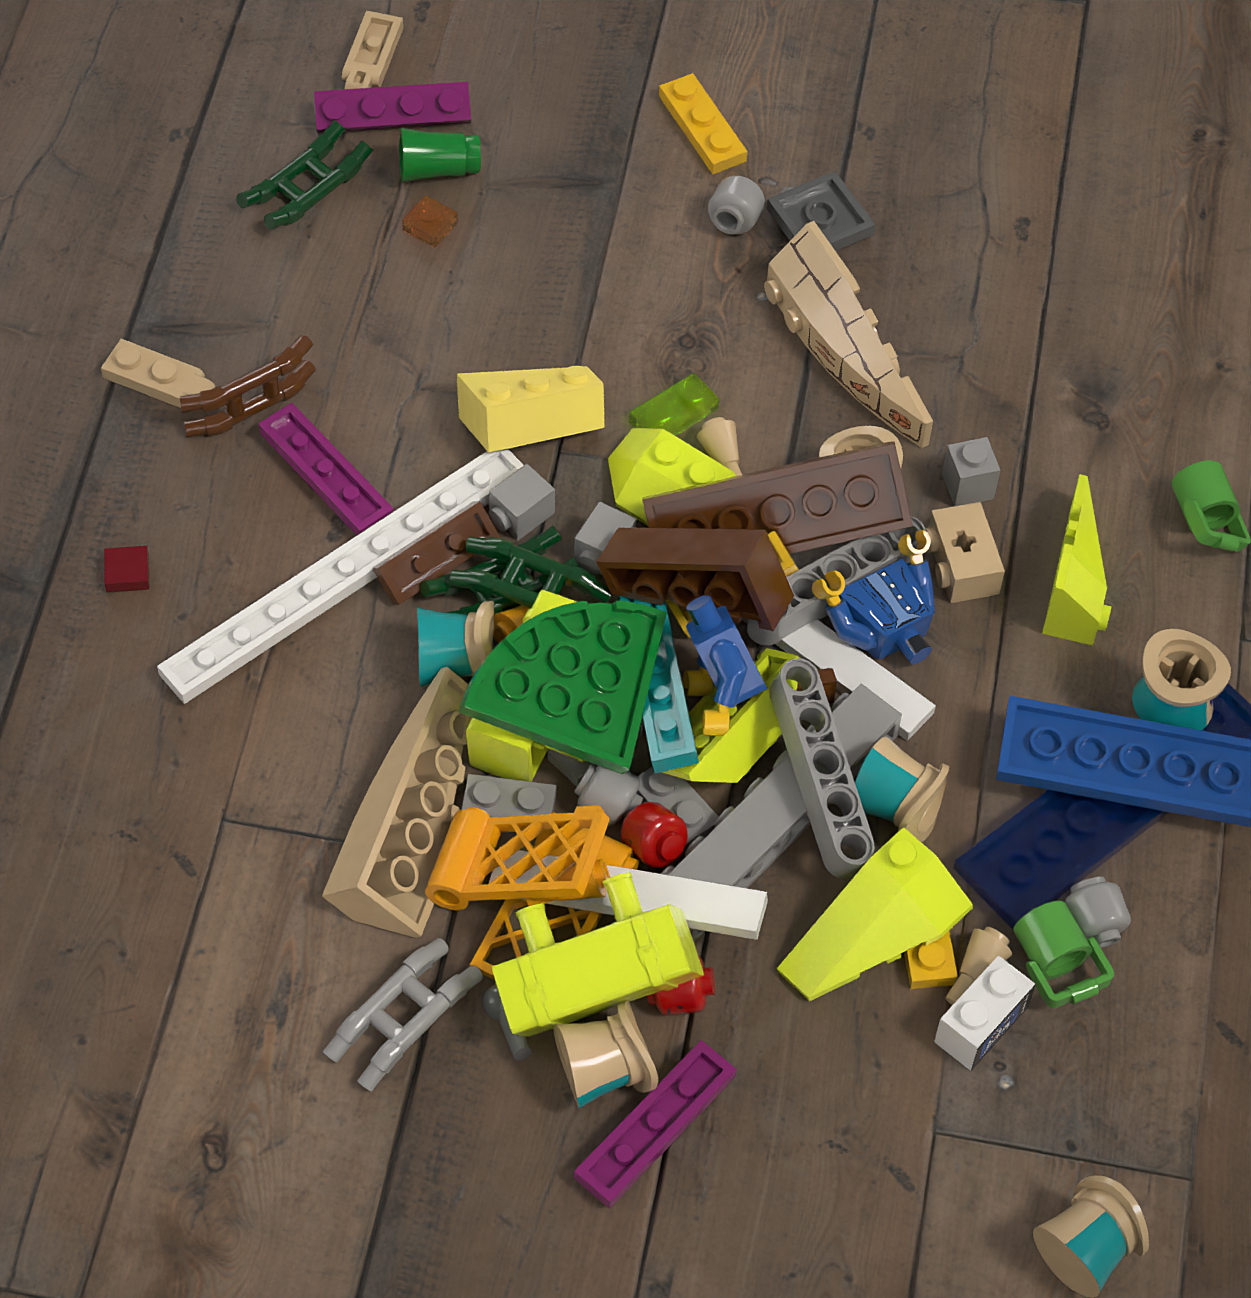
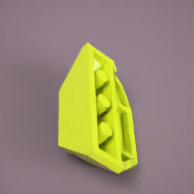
[608,428,736,526]
[662,648,799,783]

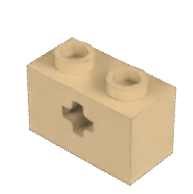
[925,502,1005,603]

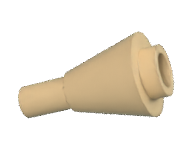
[696,417,742,476]
[945,927,1012,1005]

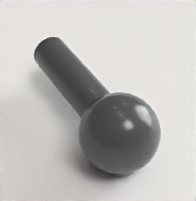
[483,984,531,1061]

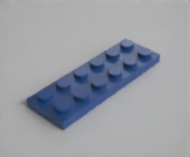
[996,696,1251,827]

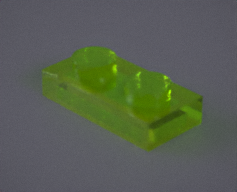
[629,373,720,436]

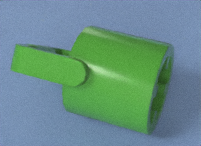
[1171,460,1251,552]
[1013,901,1114,1008]

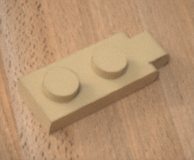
[342,10,403,89]
[101,339,215,408]

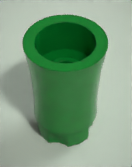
[399,127,481,183]

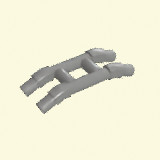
[323,938,483,1092]

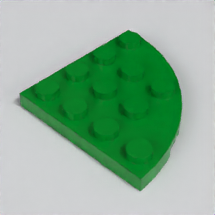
[458,600,667,774]

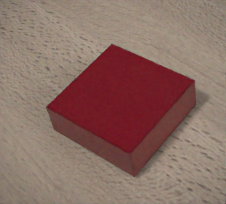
[104,546,150,592]

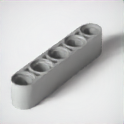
[747,516,926,645]
[770,658,875,879]

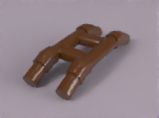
[180,335,316,437]

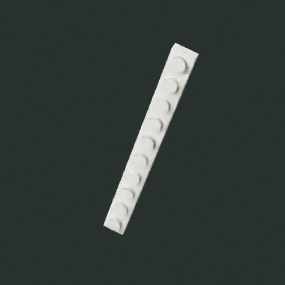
[157,449,524,704]

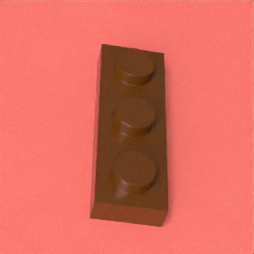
[372,501,500,605]

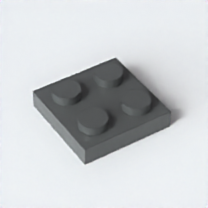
[767,171,876,251]

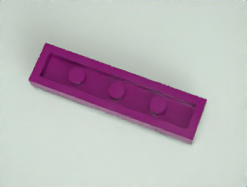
[314,82,471,133]
[258,402,394,535]
[574,1040,737,1209]

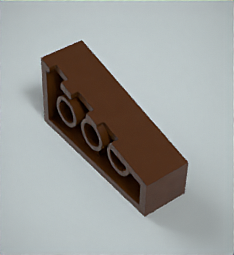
[596,528,794,631]

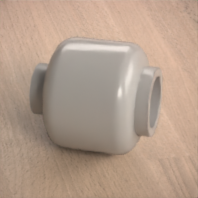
[708,176,765,234]
[574,763,643,826]
[1065,877,1131,948]

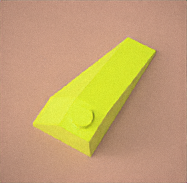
[1042,474,1111,646]
[777,827,973,1001]

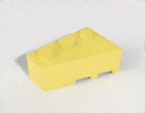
[457,366,605,453]

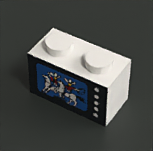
[934,955,1036,1071]

